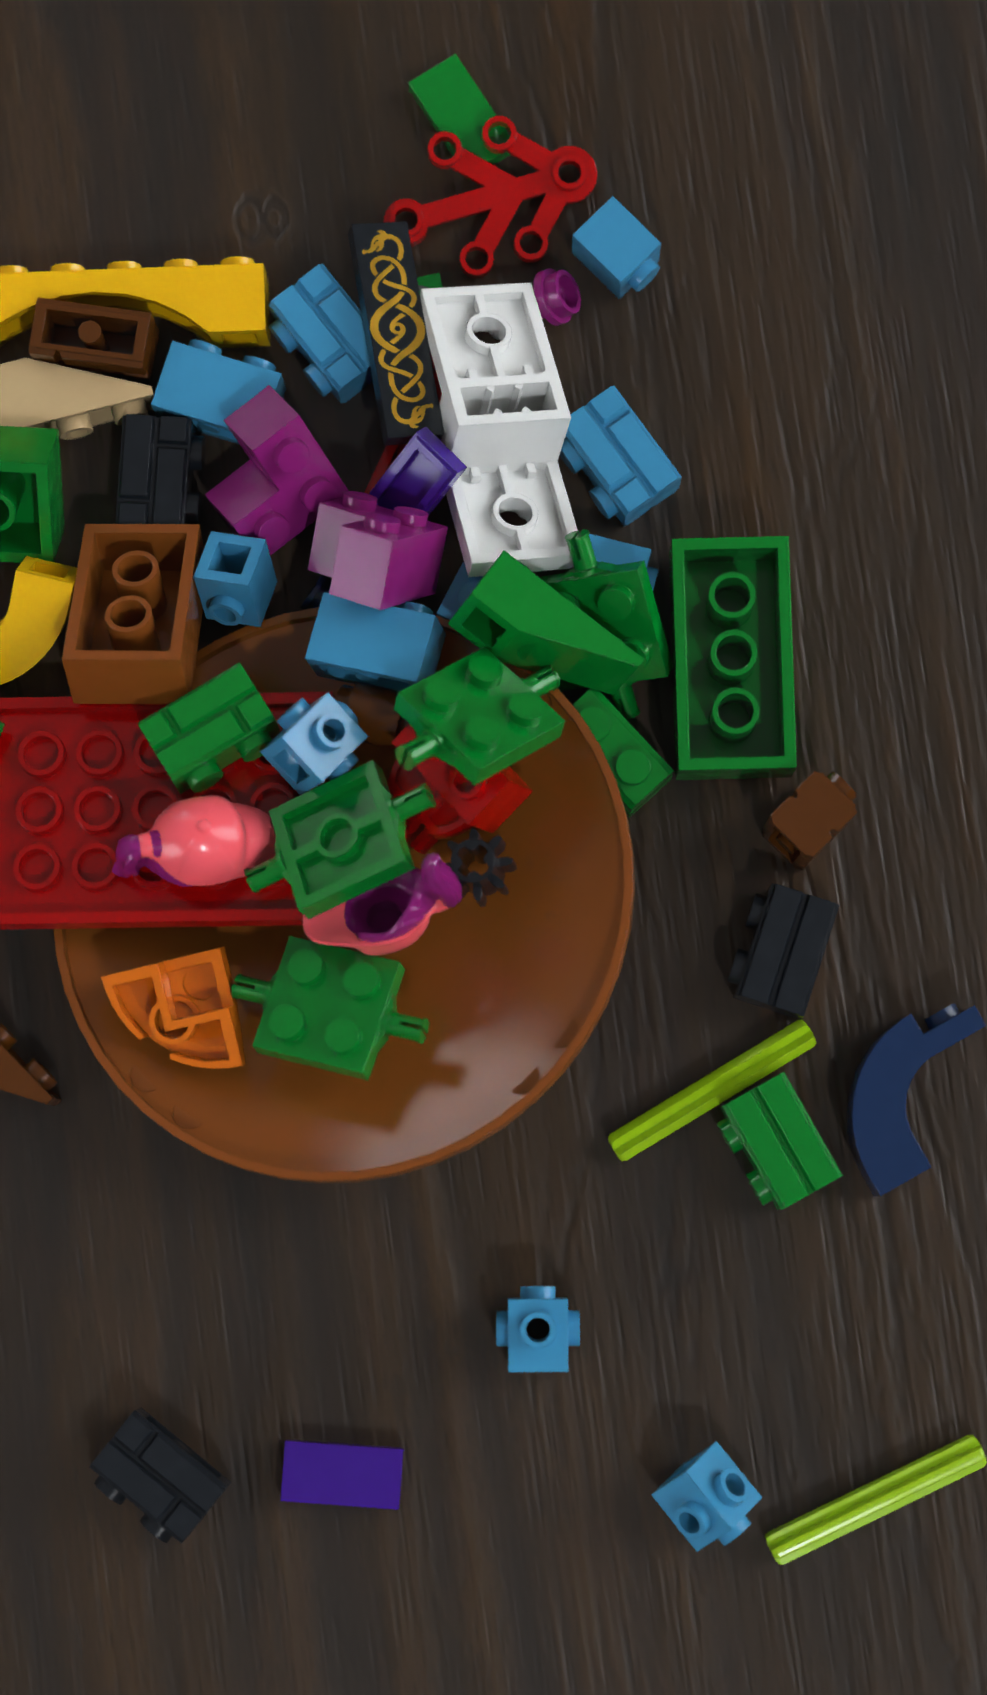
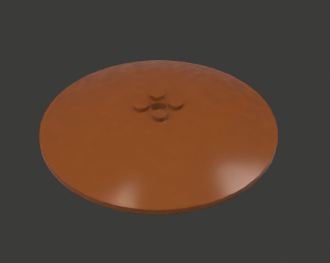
[53,606,635,1183]

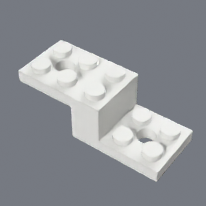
[420,283,577,577]

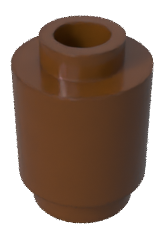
[335,682,409,750]

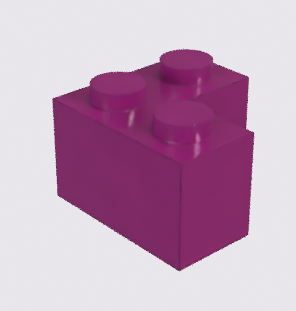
[205,385,349,556]
[308,491,448,610]

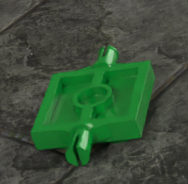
[539,529,674,720]
[394,647,565,786]
[244,760,436,919]
[231,936,429,1081]

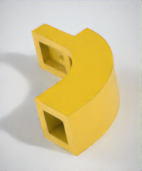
[0,556,77,685]

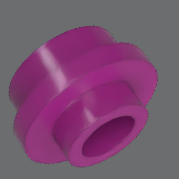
[533,268,581,326]

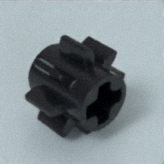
[446,828,517,907]

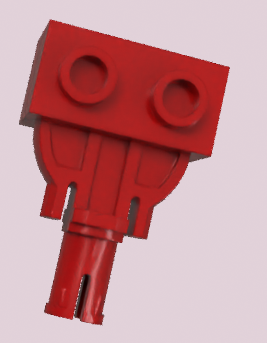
[388,724,533,855]

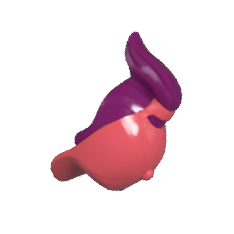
[112,796,276,887]
[303,853,462,956]

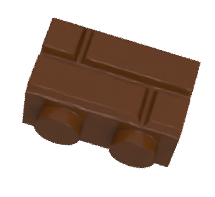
[29,298,159,385]
[762,771,857,870]

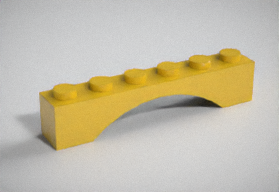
[0,256,270,348]

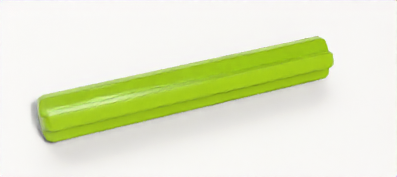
[608,1020,817,1161]
[765,1435,987,1565]

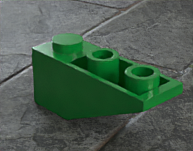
[448,550,644,695]

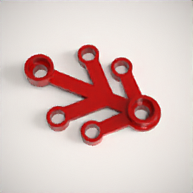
[384,116,597,279]

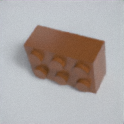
[62,524,204,704]

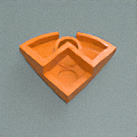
[101,946,245,1069]

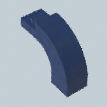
[846,1002,987,1197]

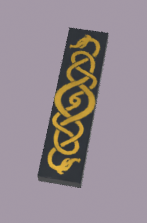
[348,222,444,446]

